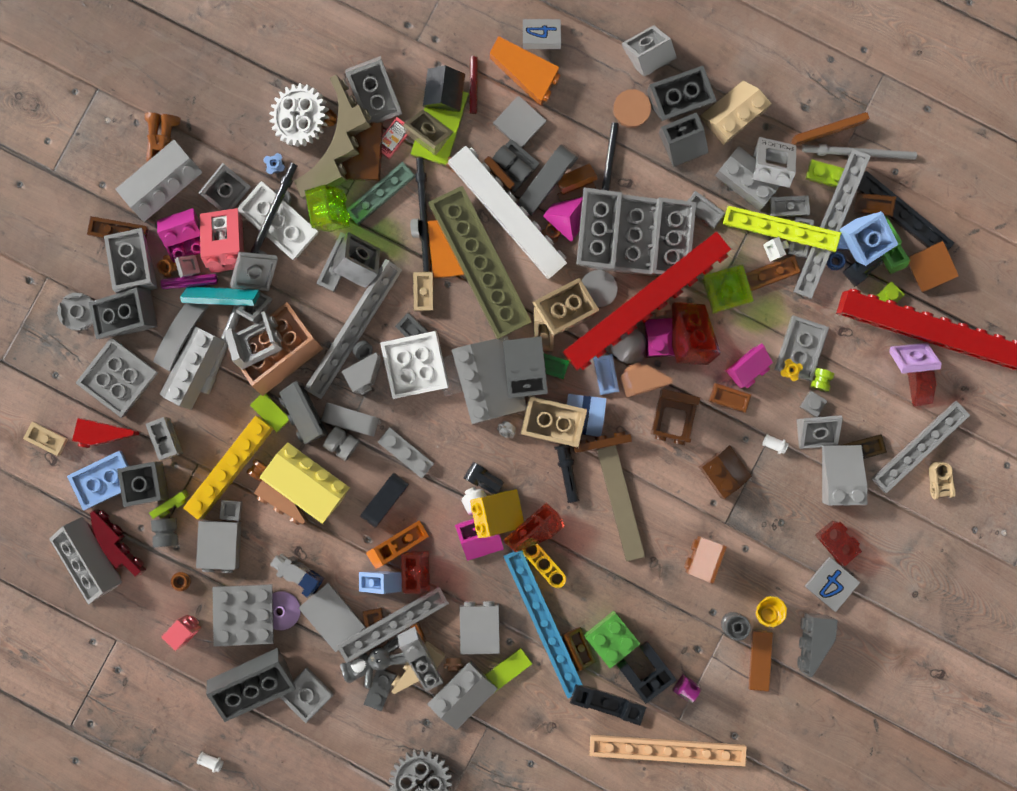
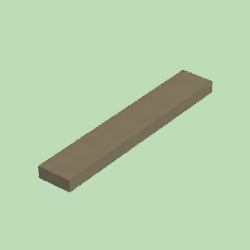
[597,445,645,562]

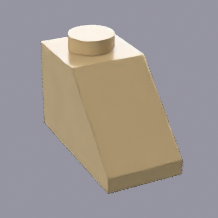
[534,307,554,351]

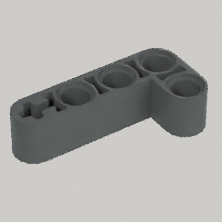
[517,144,579,216]

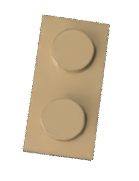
[413,272,433,311]
[23,422,68,456]

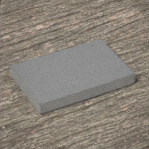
[774,315,829,382]
[299,582,365,652]

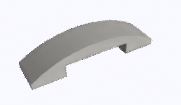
[153,303,209,371]

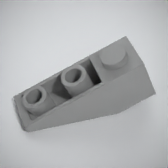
[397,627,443,691]

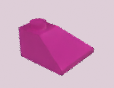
[644,318,685,358]

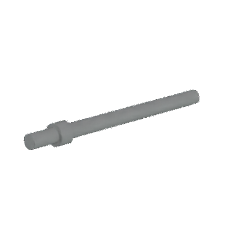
[802,144,917,160]

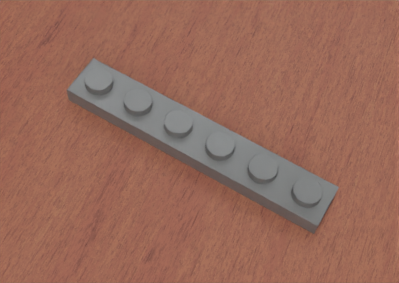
[872,401,970,493]
[337,587,449,663]

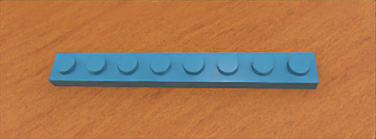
[504,548,583,699]

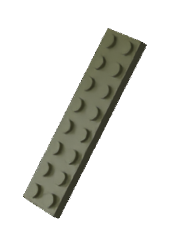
[428,185,532,339]

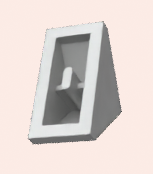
[236,292,272,323]

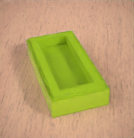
[250,394,289,432]

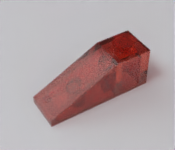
[503,503,565,553]

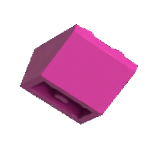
[157,208,201,262]
[455,518,504,561]

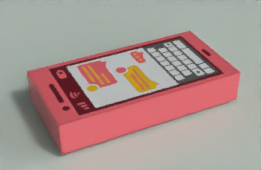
[382,117,408,160]

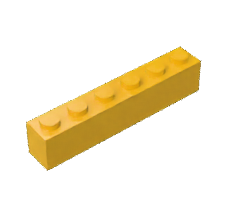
[183,416,274,520]

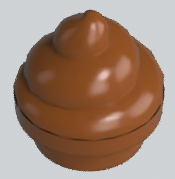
[321,109,338,128]

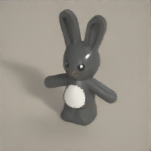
[340,636,408,689]

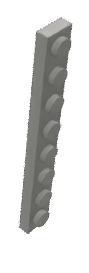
[793,149,871,299]
[304,259,402,399]

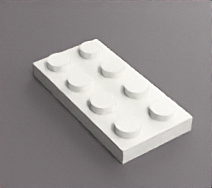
[238,181,319,261]

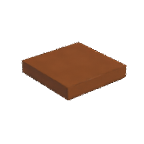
[908,241,959,292]

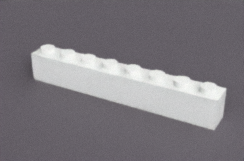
[448,146,567,279]

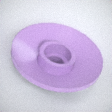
[273,591,301,630]

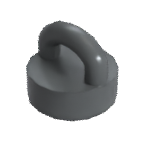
[352,340,373,360]

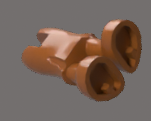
[144,112,181,163]

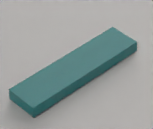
[180,287,260,306]

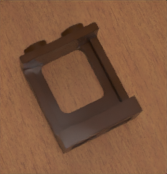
[651,389,701,446]

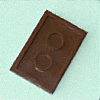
[342,122,383,181]

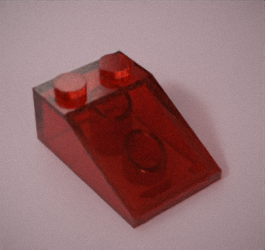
[672,302,721,365]

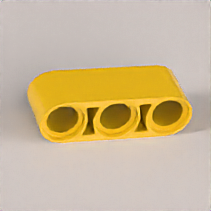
[523,540,566,588]

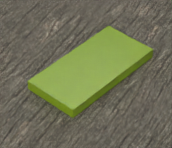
[411,91,469,166]

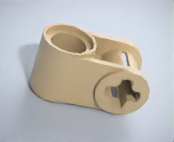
[928,462,955,499]

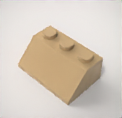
[700,80,772,145]

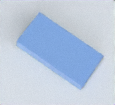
[593,354,620,395]

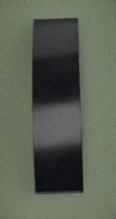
[569,684,647,725]

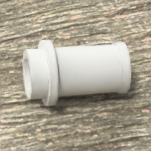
[762,434,789,454]
[197,752,224,773]

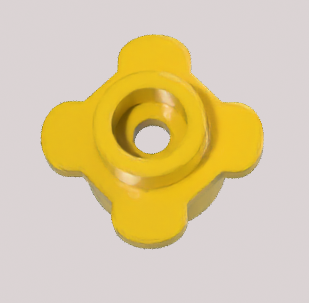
[780,359,803,381]

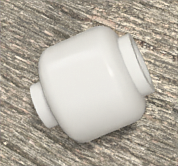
[462,487,487,515]

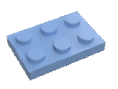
[67,451,129,511]

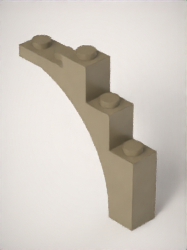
[294,75,372,201]

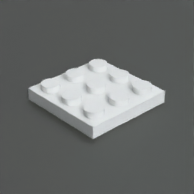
[380,331,449,399]

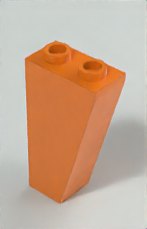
[490,36,560,106]

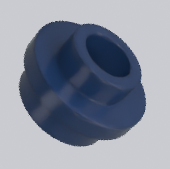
[826,251,846,271]

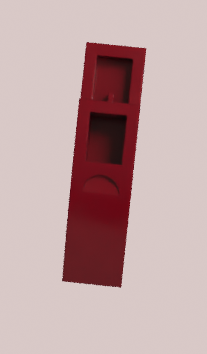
[90,510,146,577]

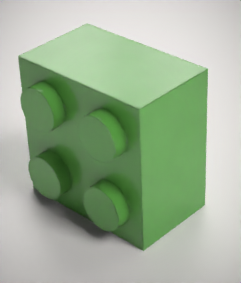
[584,611,640,668]

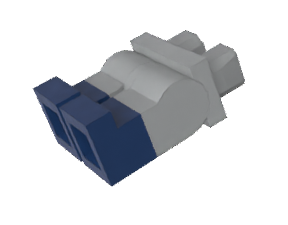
[270,554,325,598]

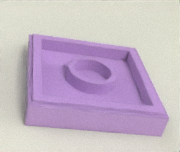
[890,343,941,373]

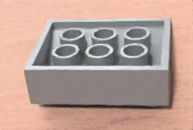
[452,336,527,425]

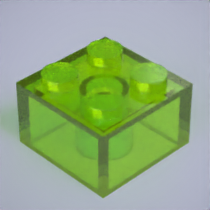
[305,184,350,232]
[702,264,754,314]

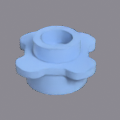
[264,153,285,174]

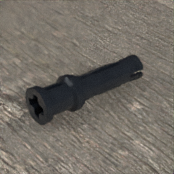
[554,444,580,503]

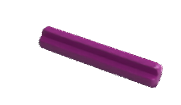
[160,274,218,289]

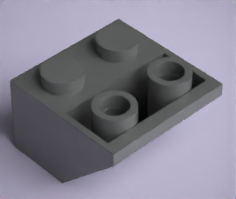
[659,113,708,167]

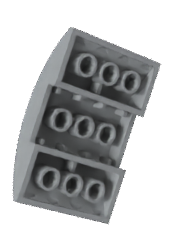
[576,188,696,277]

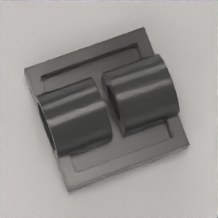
[490,139,540,193]

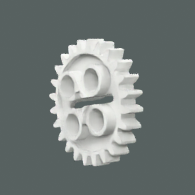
[270,83,329,147]

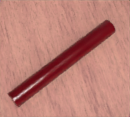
[469,56,478,114]

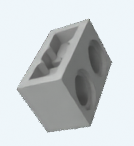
[146,417,183,460]

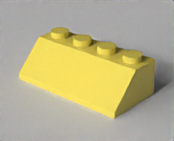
[260,443,350,524]

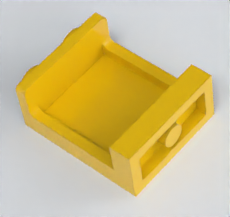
[470,489,525,538]

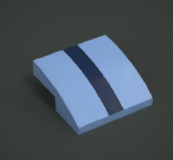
[567,394,606,437]

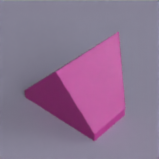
[543,197,583,242]

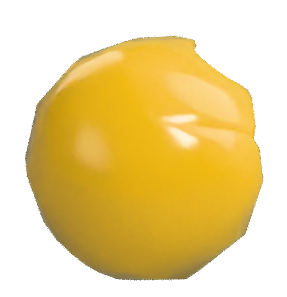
[756,596,787,627]

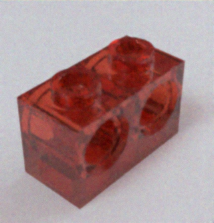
[815,521,862,566]

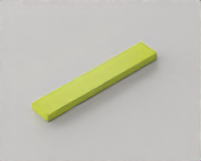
[723,206,841,252]

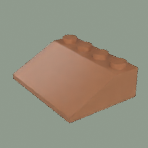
[227,302,323,396]

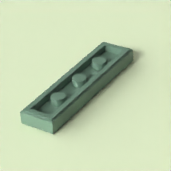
[345,161,415,226]

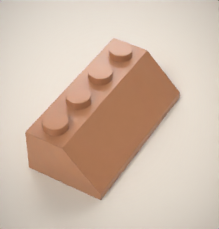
[620,363,673,398]

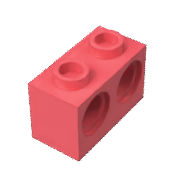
[161,615,201,651]

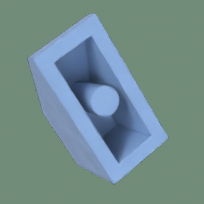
[359,571,402,594]

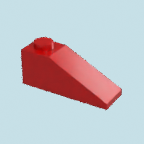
[72,418,140,448]

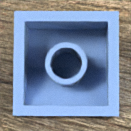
[839,212,899,266]

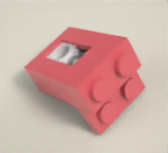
[200,208,245,273]

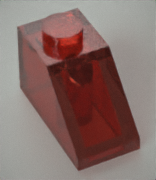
[907,370,936,407]

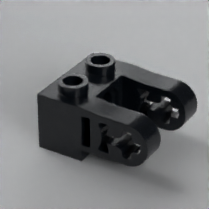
[616,641,677,704]

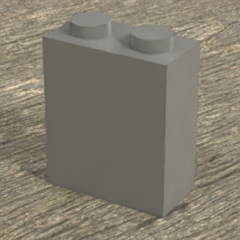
[196,520,242,573]
[460,601,500,654]

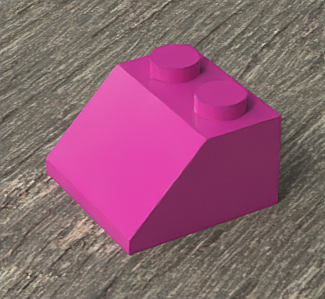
[725,343,773,388]

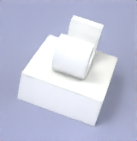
[763,237,790,262]

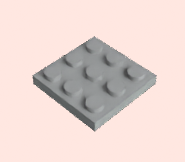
[76,338,158,418]
[212,584,274,646]

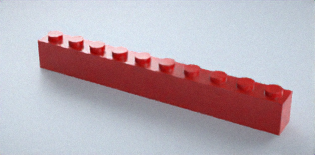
[563,231,731,370]
[836,288,1017,370]

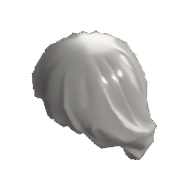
[611,329,647,364]

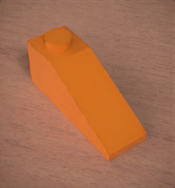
[366,520,429,569]

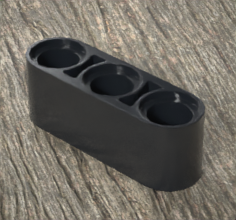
[360,473,409,528]

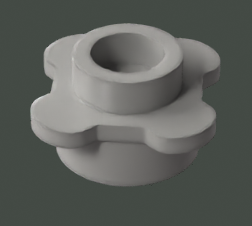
[497,421,516,438]

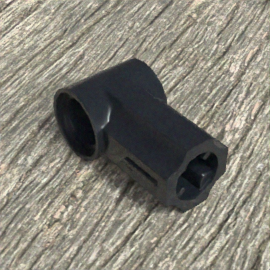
[843,256,883,287]
[463,461,504,494]

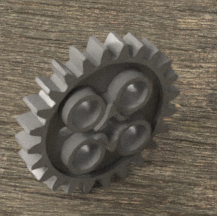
[389,749,452,791]

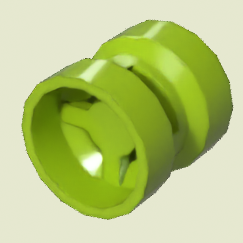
[811,368,835,392]

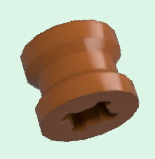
[246,459,267,481]

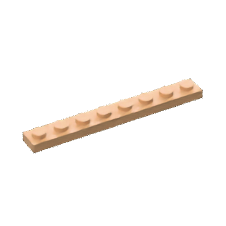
[589,735,746,766]

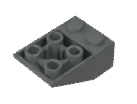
[503,336,548,398]
[797,613,838,678]

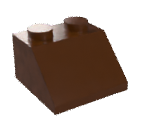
[699,445,752,499]

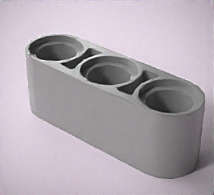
[321,403,380,437]

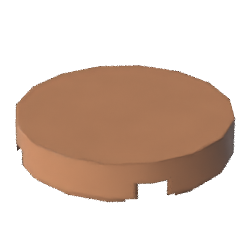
[613,89,651,128]

